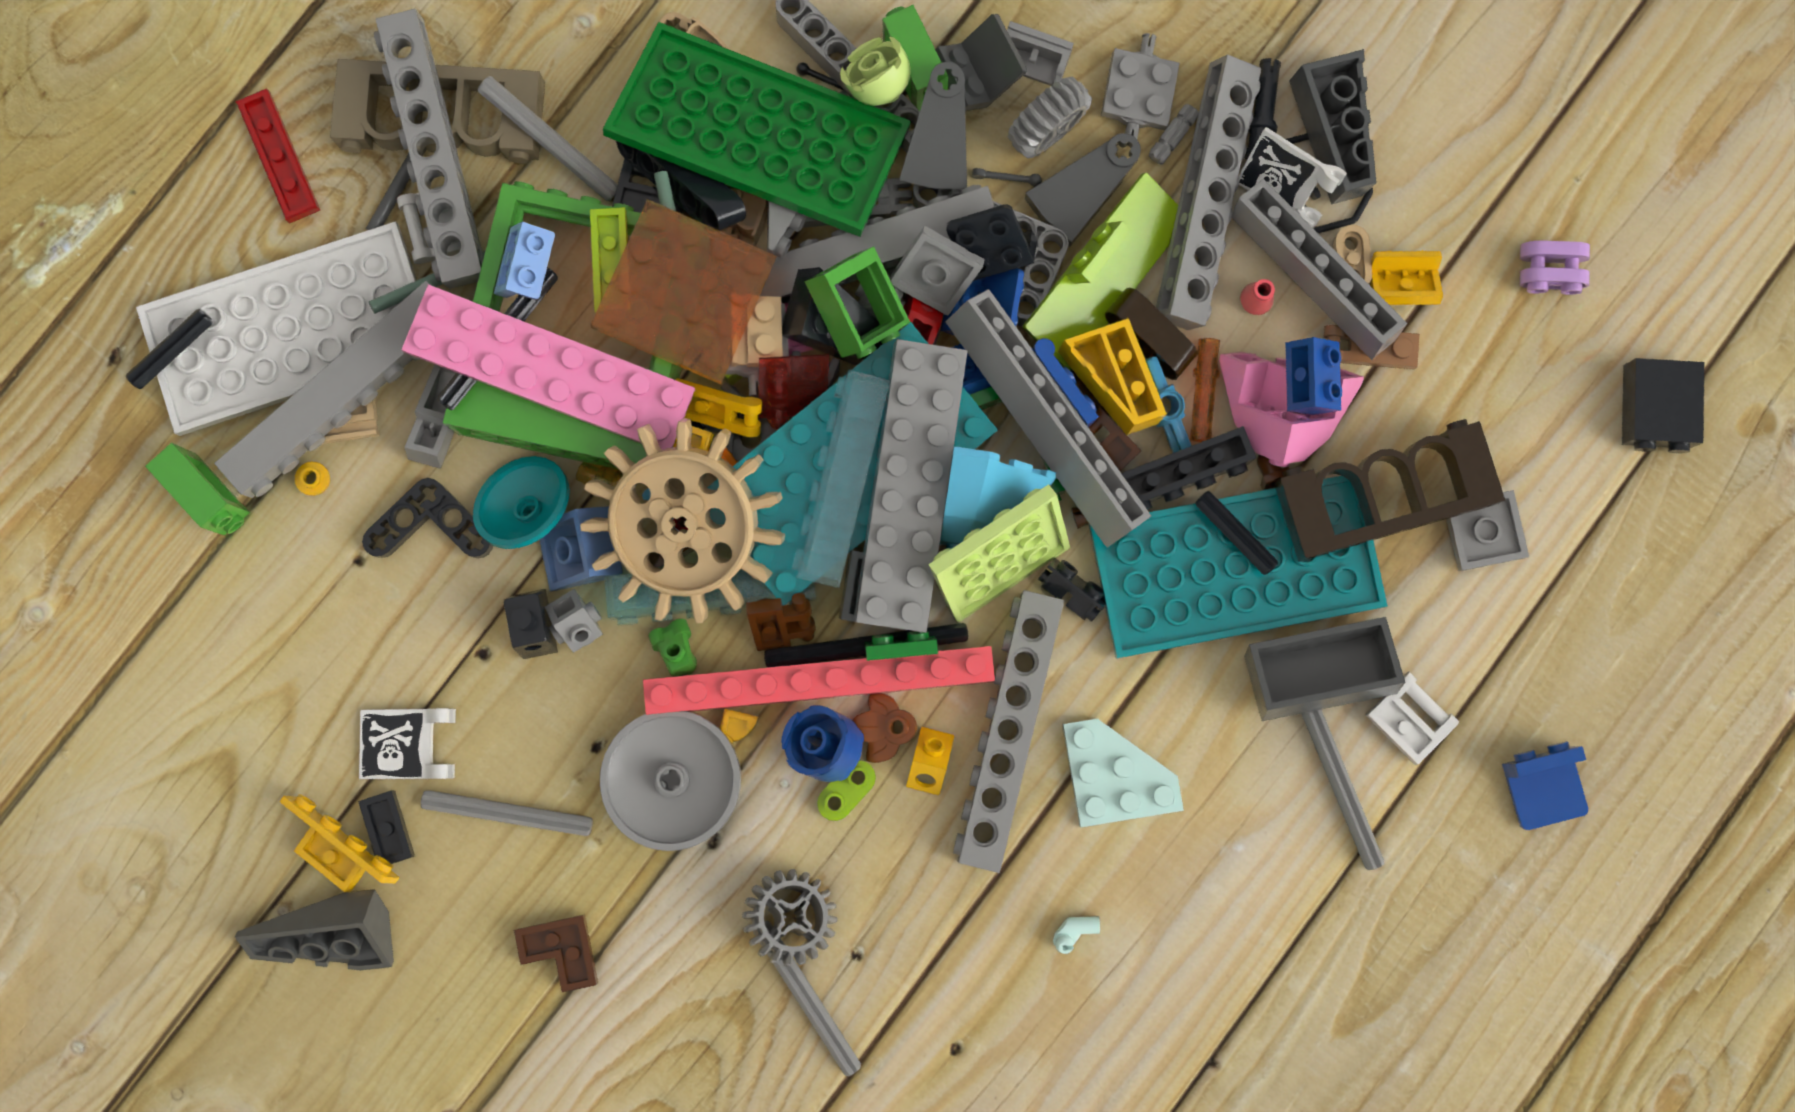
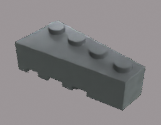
[1289,49,1377,205]

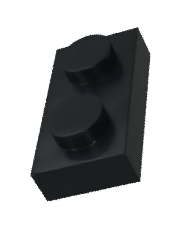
[358,790,415,864]

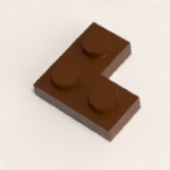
[514,914,598,993]

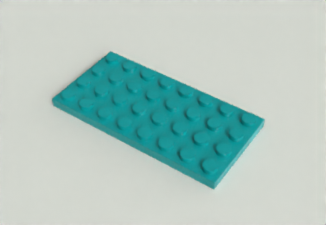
[707,322,998,605]
[1089,476,1388,659]

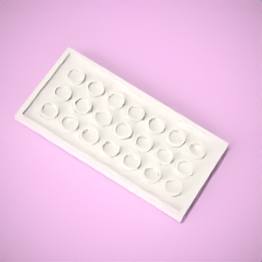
[136,221,416,436]

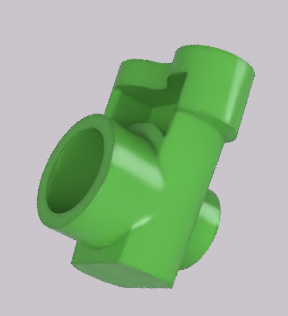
[648,618,697,677]

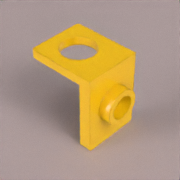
[906,727,954,795]

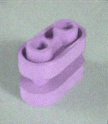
[1520,240,1590,295]

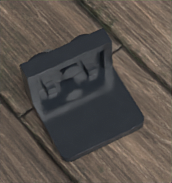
[946,204,1037,281]

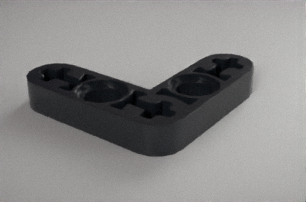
[362,478,493,559]

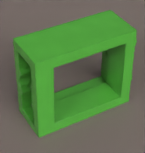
[882,5,948,111]
[804,246,910,359]
[145,443,250,536]

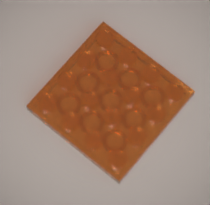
[591,199,777,385]

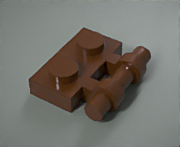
[746,593,816,651]

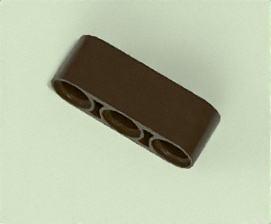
[1105,287,1198,380]

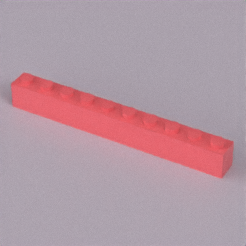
[643,646,995,715]

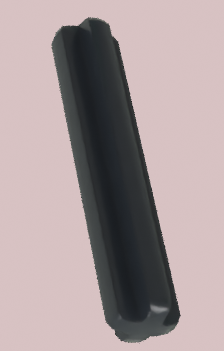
[126,309,213,389]
[1195,491,1278,575]

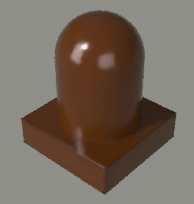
[1257,454,1290,490]

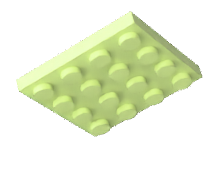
[928,484,1070,624]

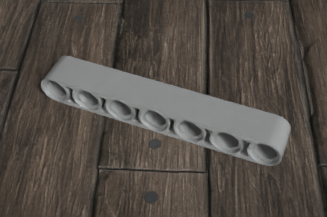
[775,0,920,153]

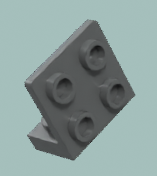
[935,14,1027,111]

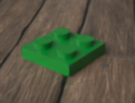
[865,631,938,661]

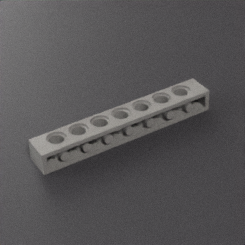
[374,9,484,289]
[1156,54,1261,330]
[953,590,1064,873]

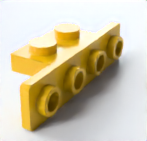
[279,794,400,892]

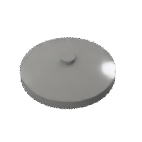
[600,711,741,851]

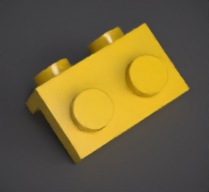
[1369,250,1443,305]

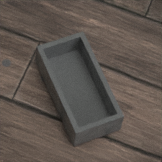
[1244,617,1405,721]

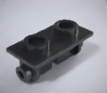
[1038,558,1106,622]

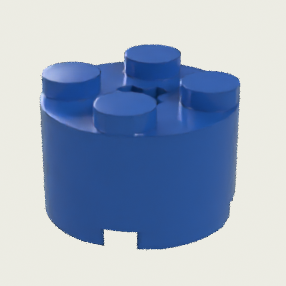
[781,705,864,782]

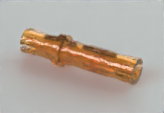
[1189,338,1220,442]

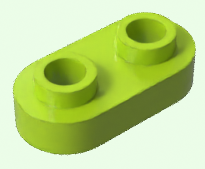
[817,760,876,821]

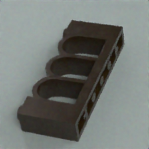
[1274,419,1506,562]

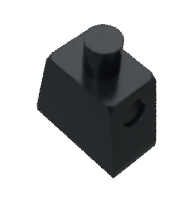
[504,589,558,659]

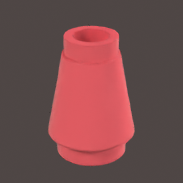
[1240,279,1275,315]

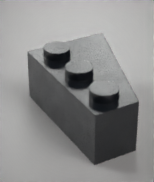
[782,267,883,366]

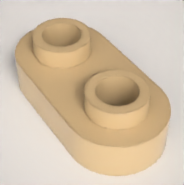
[1333,225,1372,284]

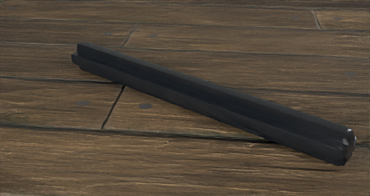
[764,623,968,668]

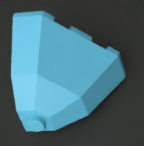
[940,446,1056,549]

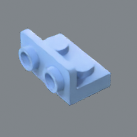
[494,221,555,300]

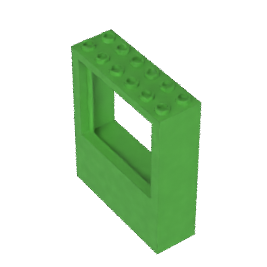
[443,181,711,470]

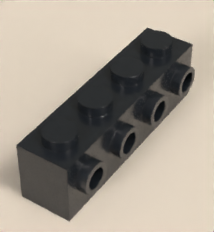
[1121,426,1256,510]

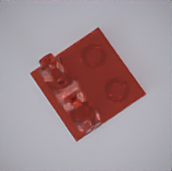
[758,354,829,429]

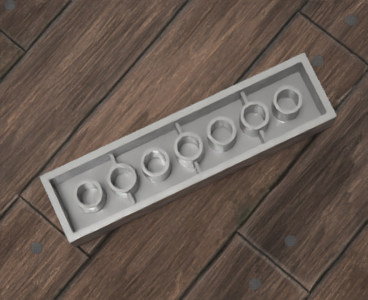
[853,339,968,633]

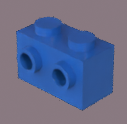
[1285,337,1342,415]

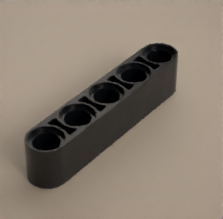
[616,141,746,233]

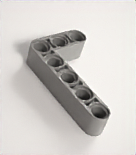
[913,184,1069,326]

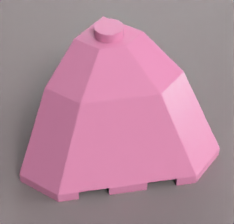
[1219,352,1364,467]

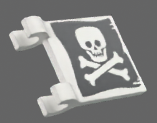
[1239,127,1347,228]
[359,708,456,779]

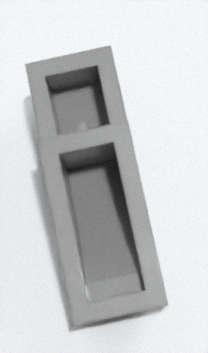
[404,365,455,469]

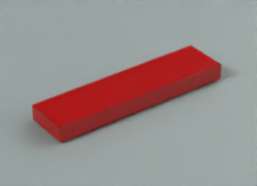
[236,88,321,224]

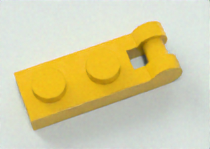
[675,378,762,437]

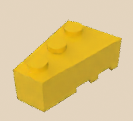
[1058,318,1167,435]

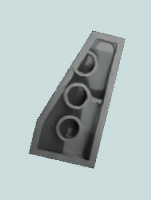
[235,889,394,971]

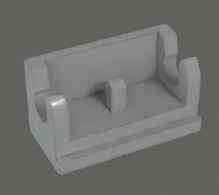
[1007,21,1074,86]

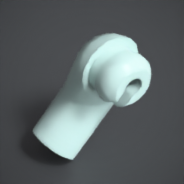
[1053,916,1100,954]

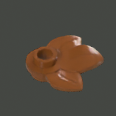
[852,693,917,763]

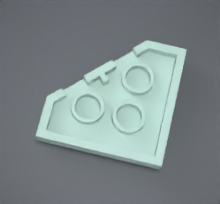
[1062,719,1184,827]

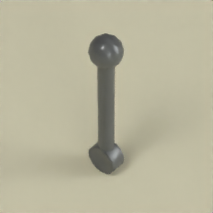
[972,168,1042,187]

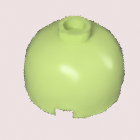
[840,37,911,106]

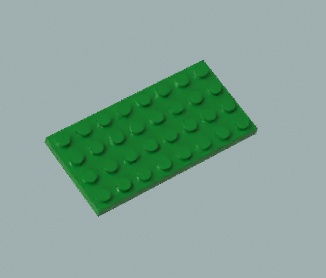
[603,22,911,237]

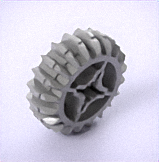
[1008,76,1092,158]
[742,869,837,966]

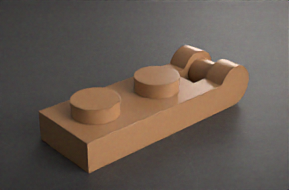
[1324,325,1420,370]

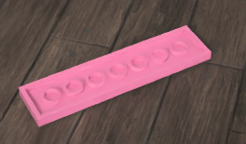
[401,284,695,449]

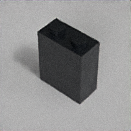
[1622,358,1705,454]

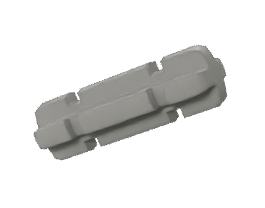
[1149,104,1199,165]

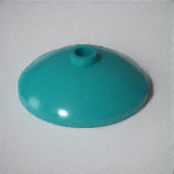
[473,456,570,549]

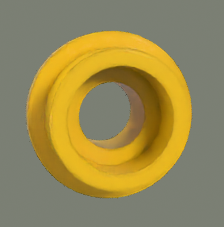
[295,461,330,496]

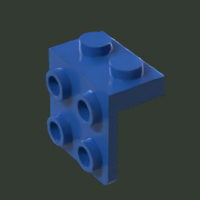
[941,268,1024,336]
[1502,741,1589,830]

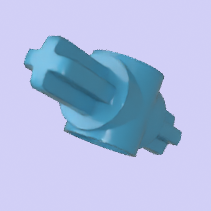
[1145,357,1192,453]

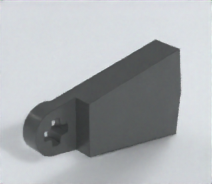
[899,62,967,189]
[1025,133,1141,248]

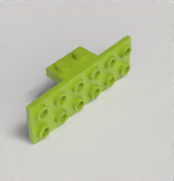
[1023,173,1179,371]

